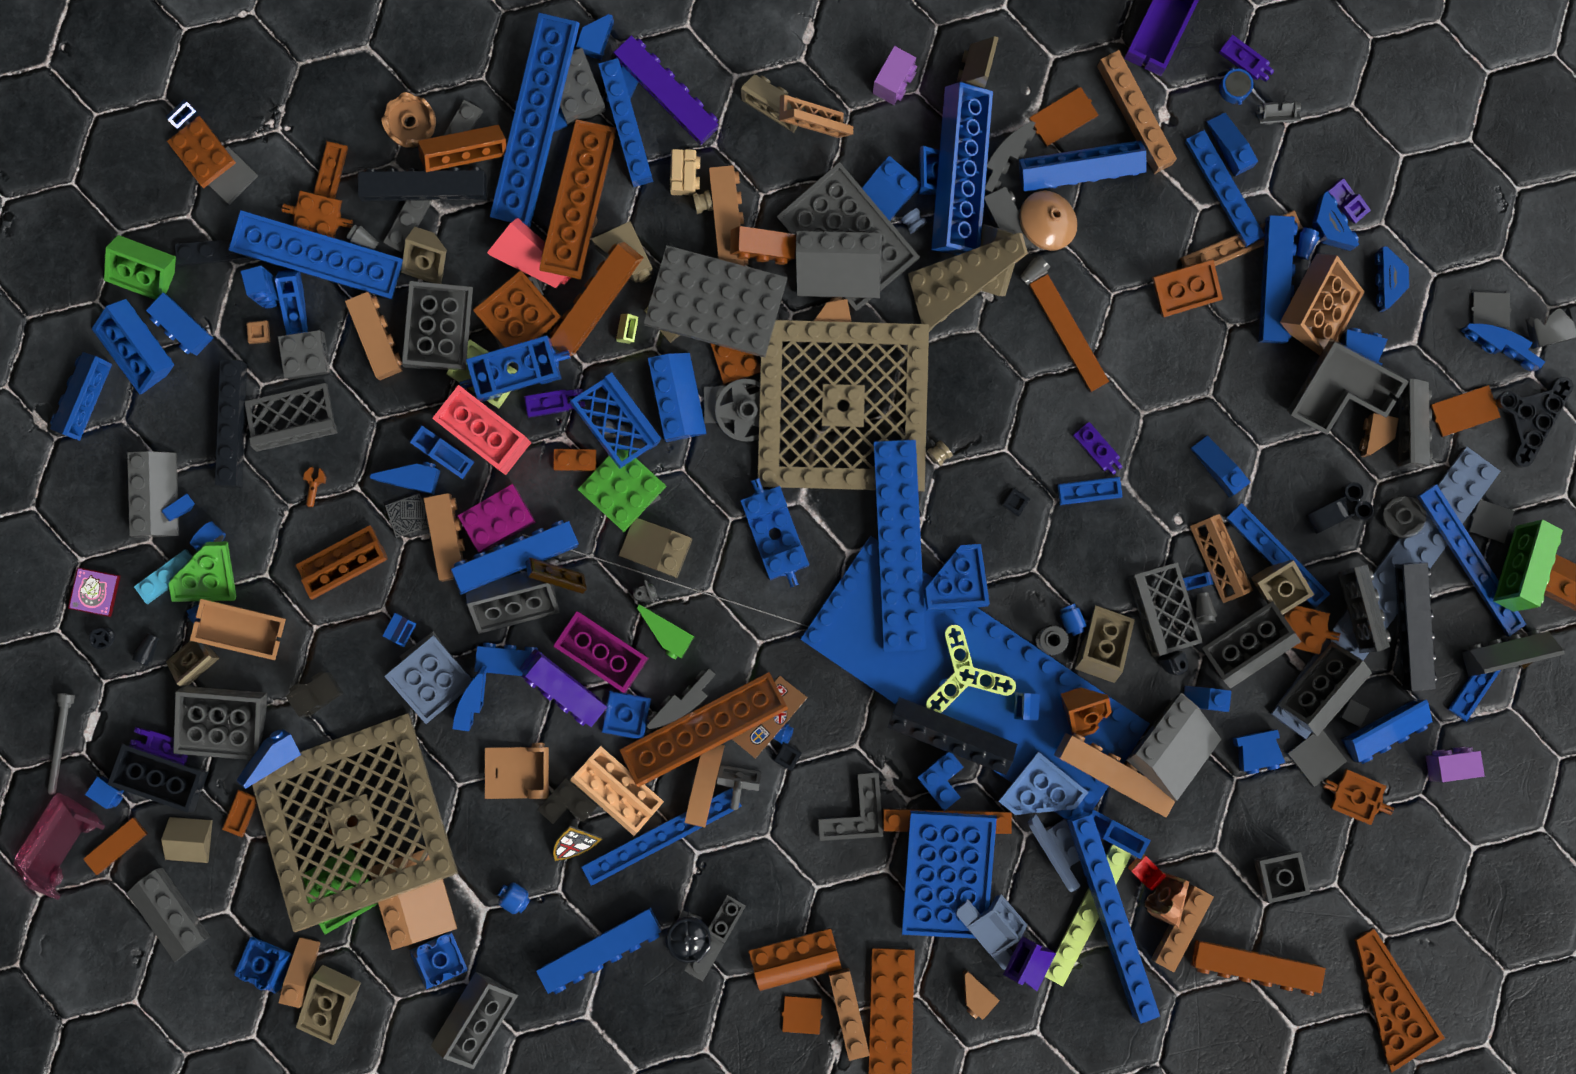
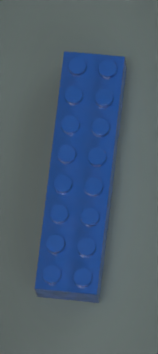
[931,82,993,255]

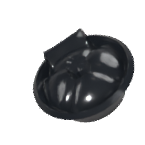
[666,917,711,963]

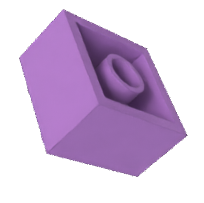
[873,46,917,105]
[1426,747,1485,782]

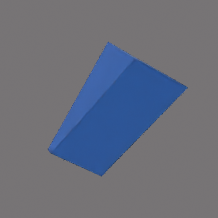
[162,494,195,522]
[1183,572,1214,591]

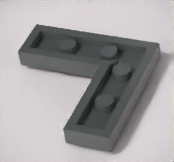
[818,773,883,841]

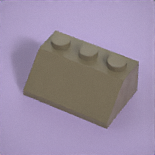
[741,74,807,133]
[980,224,1016,296]

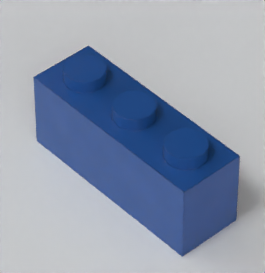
[241,266,280,309]
[146,292,214,356]
[474,643,542,676]

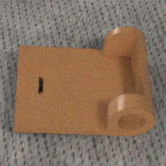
[485,743,549,799]

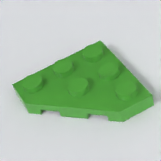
[169,541,236,602]

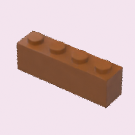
[418,125,506,172]

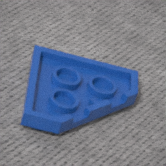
[924,544,990,611]

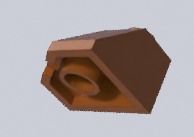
[1061,687,1112,737]

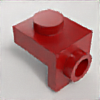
[1128,854,1166,891]

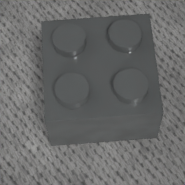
[278,330,331,379]
[1254,850,1311,903]

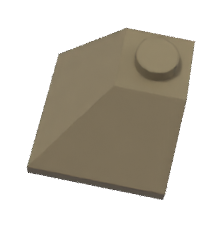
[401,227,447,284]
[1251,559,1314,614]

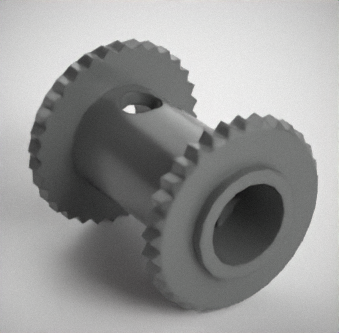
[1036,626,1069,655]

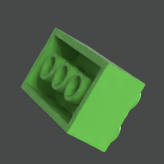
[1493,519,1563,612]

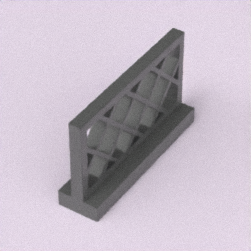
[245,383,338,452]
[1128,562,1203,657]

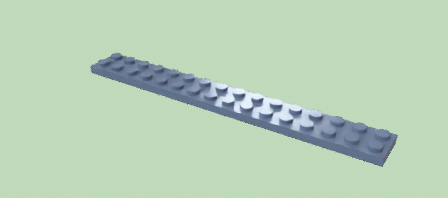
[1271,447,1501,739]

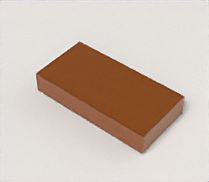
[222,790,257,837]

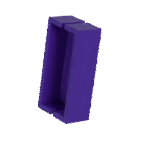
[1124,0,1199,76]
[519,649,607,727]

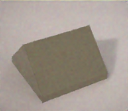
[166,641,220,686]
[161,817,213,863]

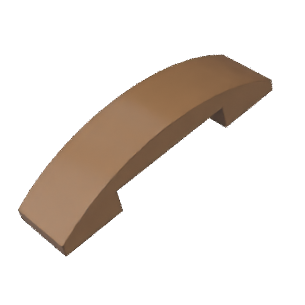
[685,745,725,828]

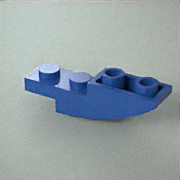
[1460,324,1545,372]

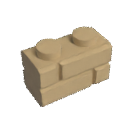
[670,149,700,196]

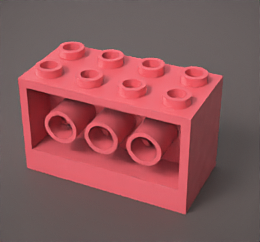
[432,385,531,475]

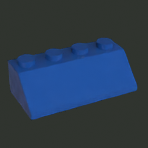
[92,299,174,395]
[50,352,112,441]
[648,353,707,442]
[1341,699,1433,764]

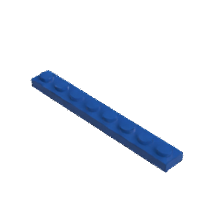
[1417,484,1527,636]
[582,788,742,886]

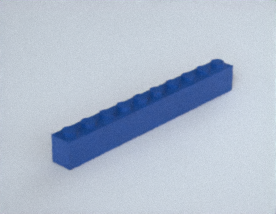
[1066,811,1160,1024]

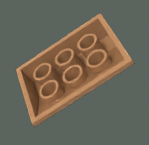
[1280,254,1364,355]
[370,850,457,950]

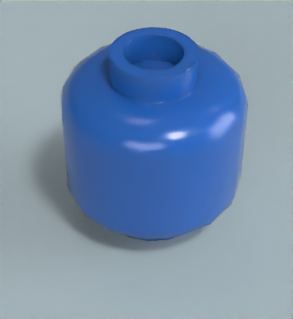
[497,882,530,914]

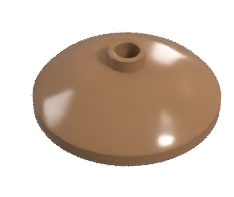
[1019,191,1077,251]

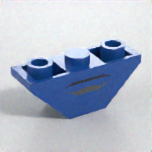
[1312,191,1359,251]
[1375,247,1409,312]

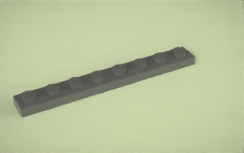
[383,100,483,254]

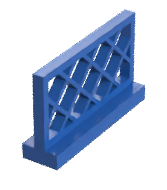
[570,372,661,469]

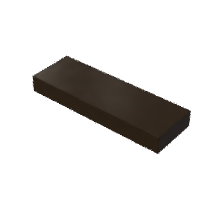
[526,557,587,594]

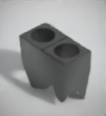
[1525,307,1576,349]

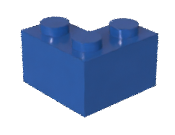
[916,752,964,811]

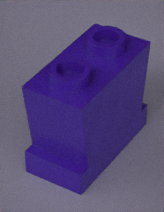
[1003,936,1056,991]

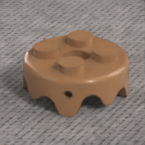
[382,92,436,147]

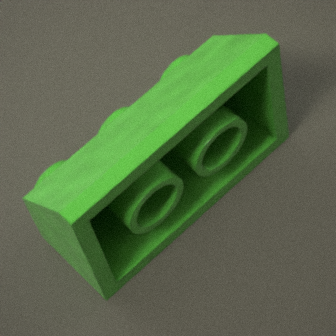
[104,235,176,300]

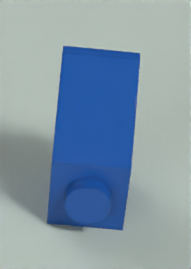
[575,14,614,60]
[1184,686,1231,712]

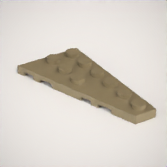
[908,233,1028,332]

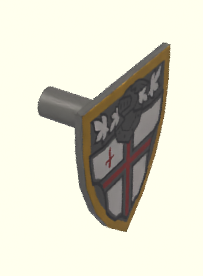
[553,819,602,861]

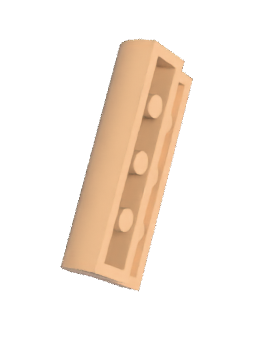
[571,746,664,836]

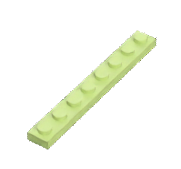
[1045,844,1131,986]

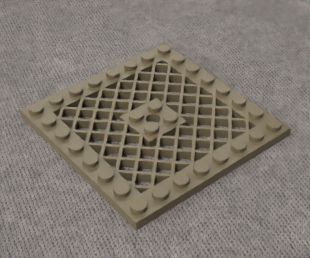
[758,320,929,491]
[252,713,458,932]

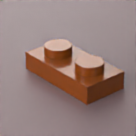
[554,449,596,471]

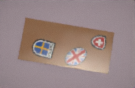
[732,676,808,759]

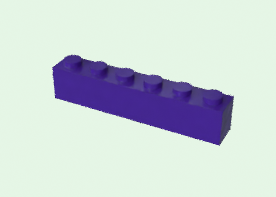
[614,35,719,146]

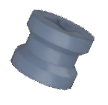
[901,208,927,234]

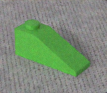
[637,605,694,660]

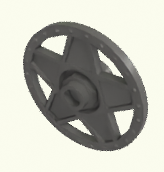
[715,379,760,442]

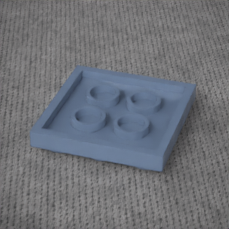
[384,635,472,724]

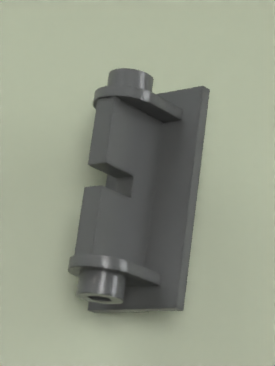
[1256,101,1301,124]
[633,580,657,603]

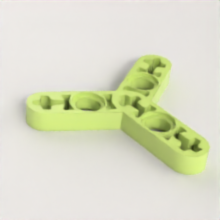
[926,625,1016,713]

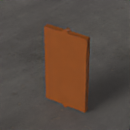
[1029,87,1098,147]
[1430,385,1500,437]

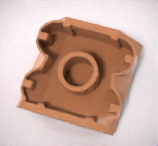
[1145,872,1189,928]

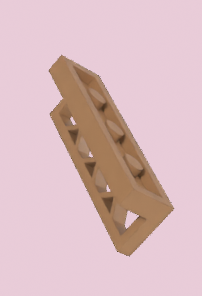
[779,95,853,138]
[1190,514,1253,603]

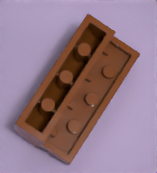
[296,525,388,600]
[749,928,842,991]

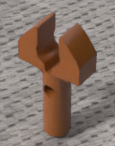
[303,467,327,507]

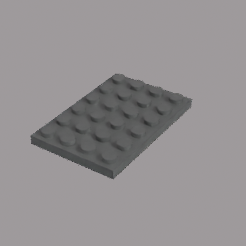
[777,162,920,312]
[644,245,787,358]

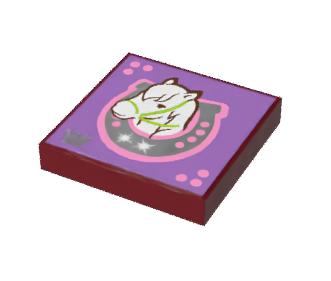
[68,567,120,617]

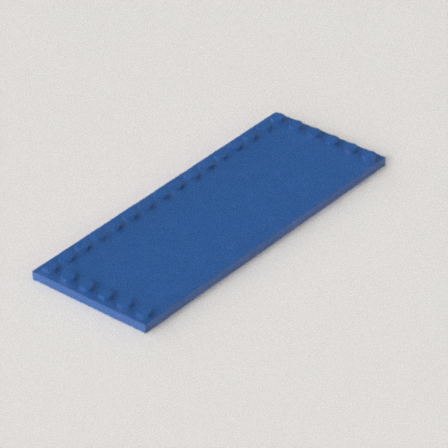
[800,536,1150,819]

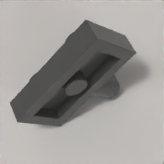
[717,765,762,810]

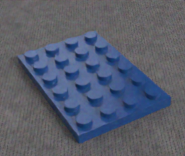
[902,811,997,939]

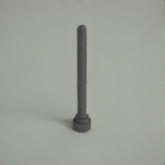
[47,693,75,795]

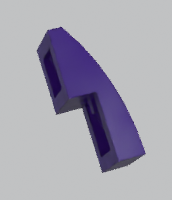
[1325,178,1371,224]

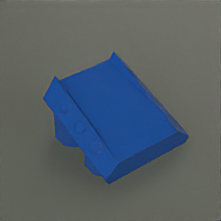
[410,932,468,989]
[234,936,293,993]

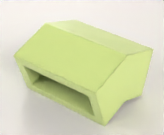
[616,314,639,344]

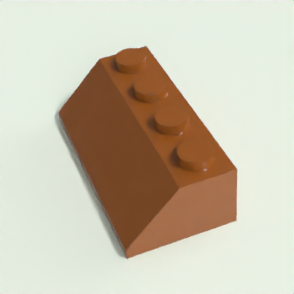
[1544,554,1576,611]

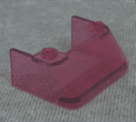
[14,793,105,900]

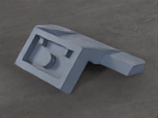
[1028,814,1080,892]
[956,894,1027,970]

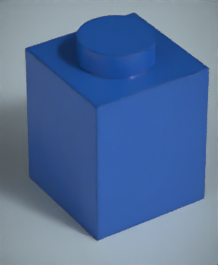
[85,776,124,809]

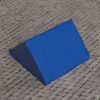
[918,146,940,195]

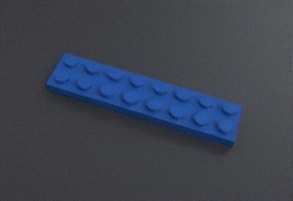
[229,210,403,299]

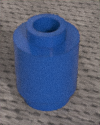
[1060,604,1087,636]

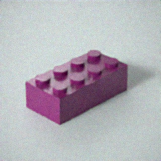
[554,611,649,693]

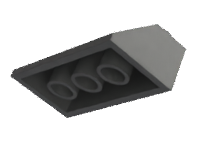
[1398,379,1433,468]
[128,451,179,538]
[466,572,560,634]
[1202,601,1302,689]
[1462,629,1565,677]
[1278,641,1372,736]
[127,868,211,962]
[431,972,518,1069]

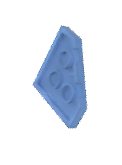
[999,752,1089,815]

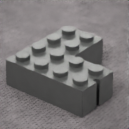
[1287,338,1409,435]

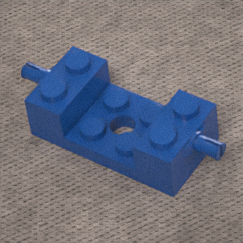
[460,336,571,402]
[741,478,809,588]

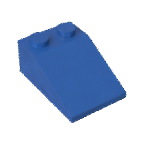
[862,156,921,221]

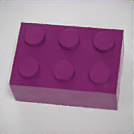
[458,484,536,553]

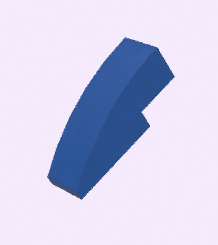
[408,425,474,479]
[452,666,487,731]
[1091,810,1151,859]

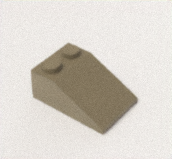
[956,36,999,89]
[619,518,692,578]
[1075,605,1135,683]
[296,965,361,1045]

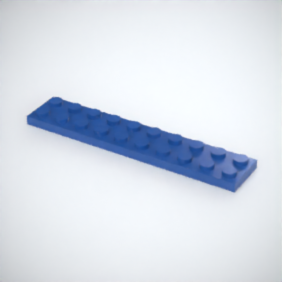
[490,13,580,227]
[874,440,926,652]

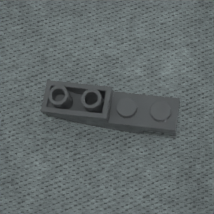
[985,121,1036,195]
[646,669,716,729]
[684,895,746,982]

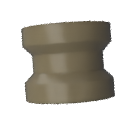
[693,190,713,214]
[927,440,953,466]

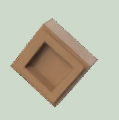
[247,321,271,344]

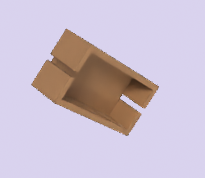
[190,599,286,660]

